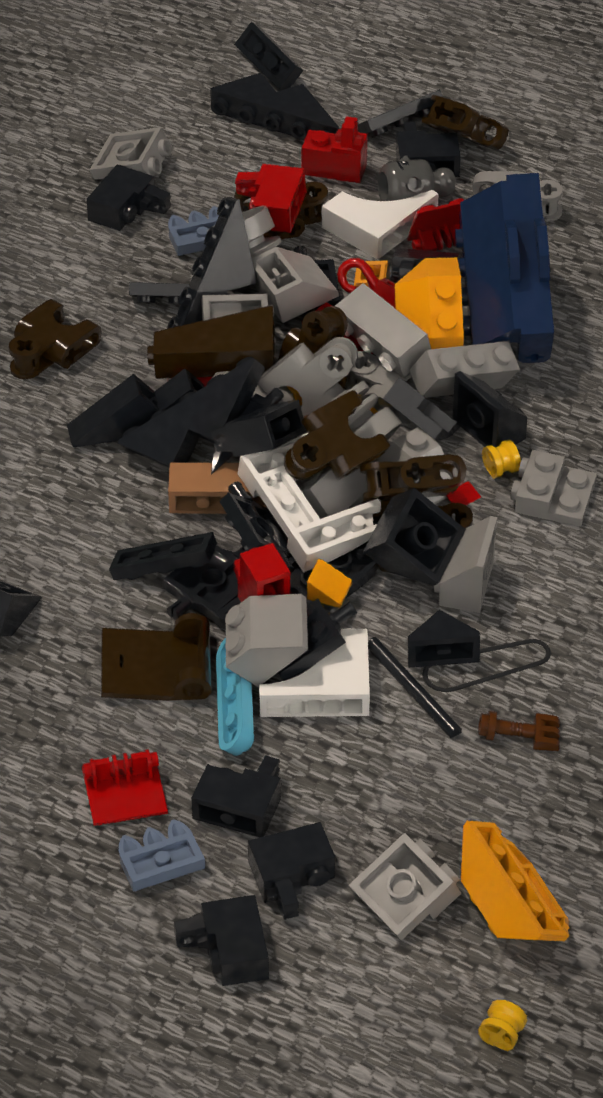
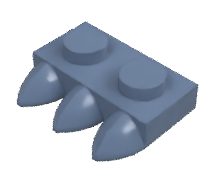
[168,206,219,256]
[118,819,205,892]

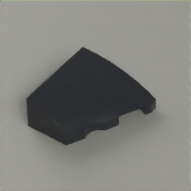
[383,377,461,440]

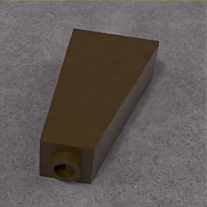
[147,306,275,379]

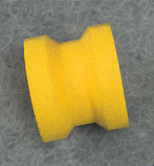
[482,439,521,479]
[478,1000,527,1051]

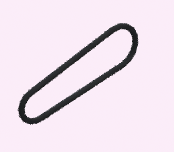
[422,639,551,692]

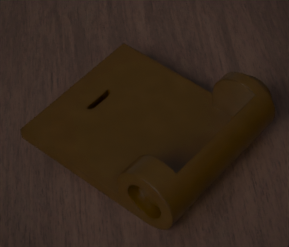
[101,613,212,701]

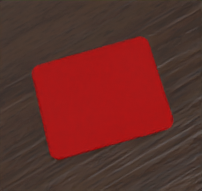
[445,481,481,505]

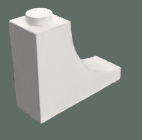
[321,189,439,260]
[259,628,370,717]

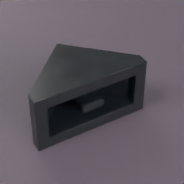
[408,610,480,668]

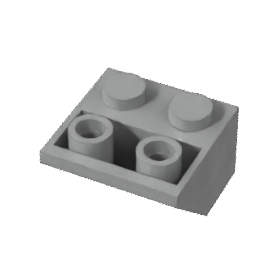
[252,247,339,323]

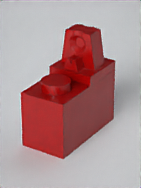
[301,116,368,183]
[235,164,307,233]
[234,543,290,602]

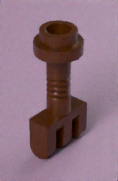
[478,711,560,751]

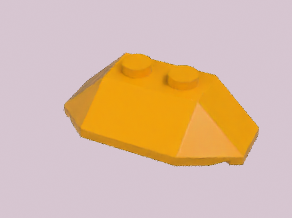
[395,257,464,349]
[461,820,569,941]

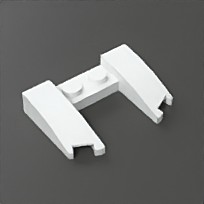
[237,433,381,573]

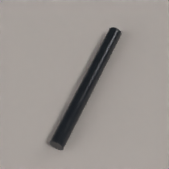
[368,637,462,738]

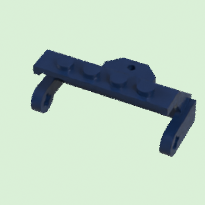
[455,173,554,363]

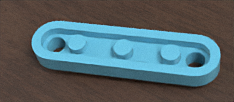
[216,638,254,756]

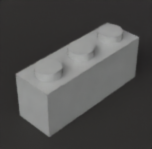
[335,283,431,378]
[409,341,520,398]

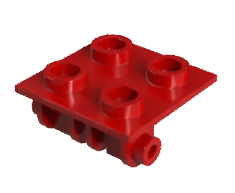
[407,198,465,251]
[82,749,168,826]

